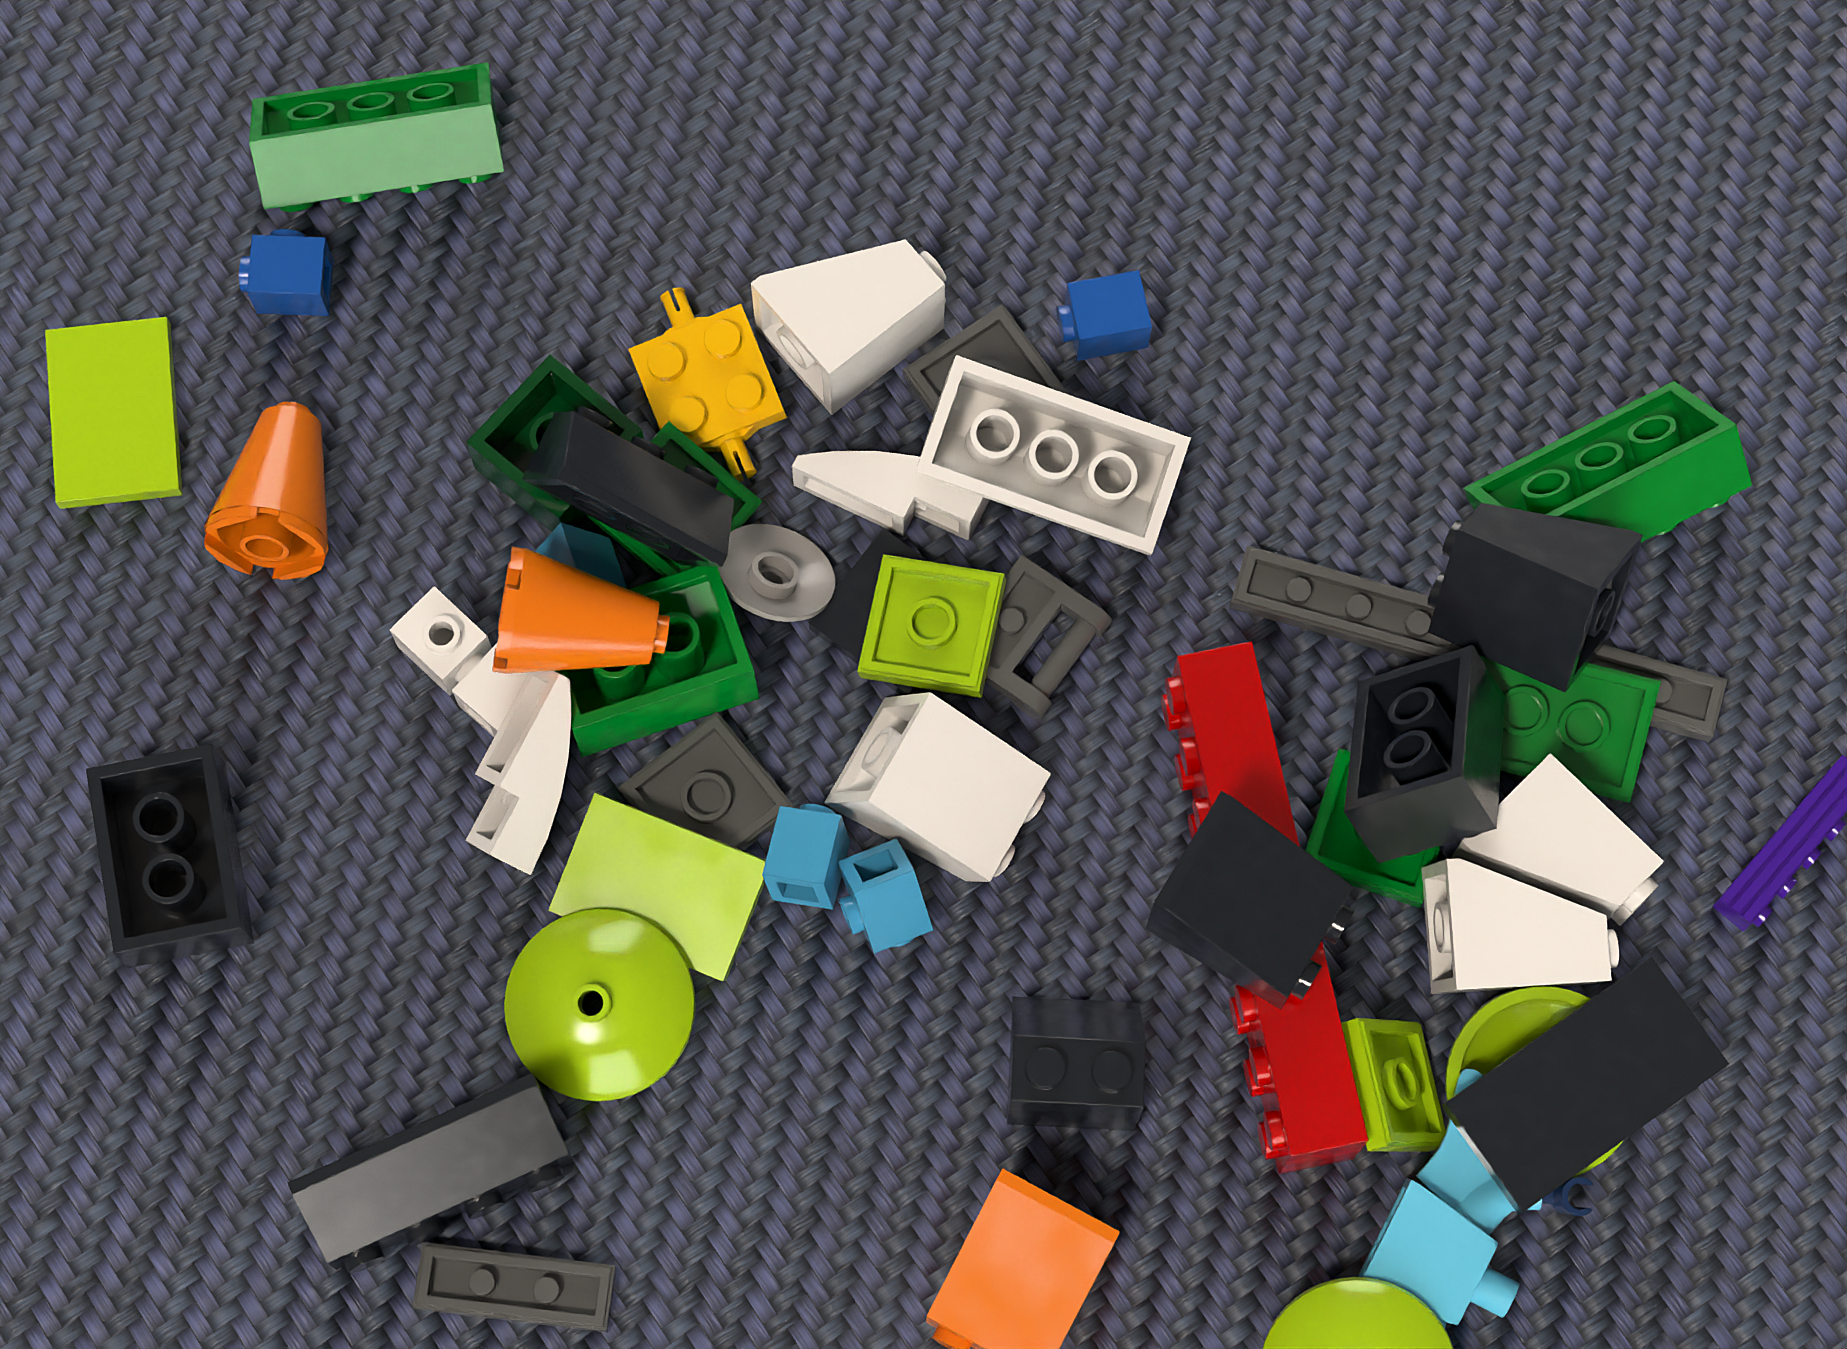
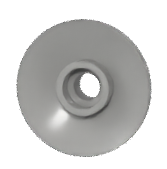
[718,524,835,622]

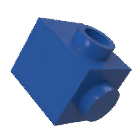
[239,229,334,316]
[1056,270,1152,361]

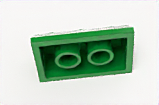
[555,566,760,758]

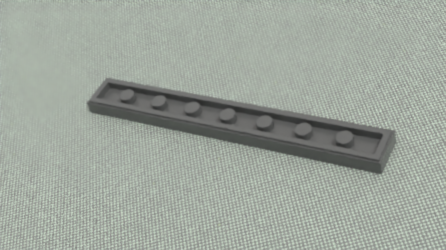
[1229,545,1727,743]

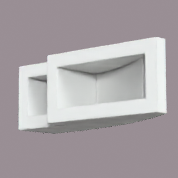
[792,451,990,541]
[465,671,571,875]

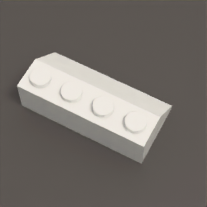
[915,355,1191,556]

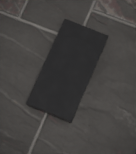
[1441,957,1729,1214]

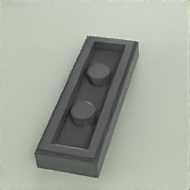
[413,1242,617,1333]

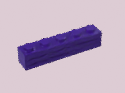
[1712,755,1847,932]

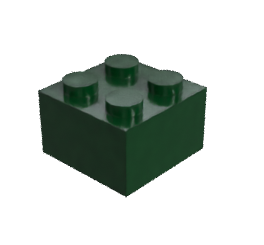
[466,354,644,532]

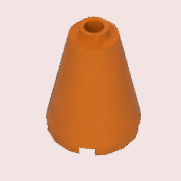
[204,402,329,580]
[492,546,670,674]

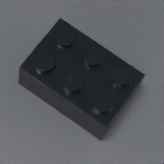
[1344,645,1505,863]
[86,744,254,968]

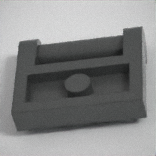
[985,554,1112,720]

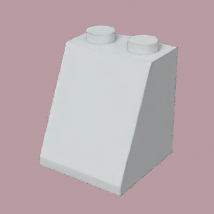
[751,239,946,415]
[824,692,1051,882]
[1451,753,1664,926]
[1422,858,1619,994]

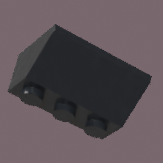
[522,407,734,567]

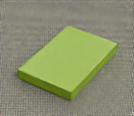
[45,317,183,509]
[548,793,766,982]

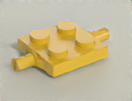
[628,287,787,482]

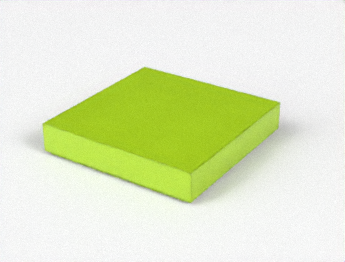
[857,554,1007,698]
[1341,1018,1446,1152]

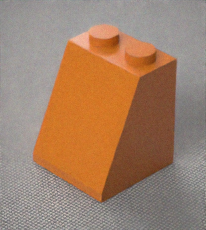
[926,1168,1120,1349]

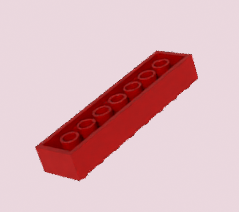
[1161,641,1369,1174]

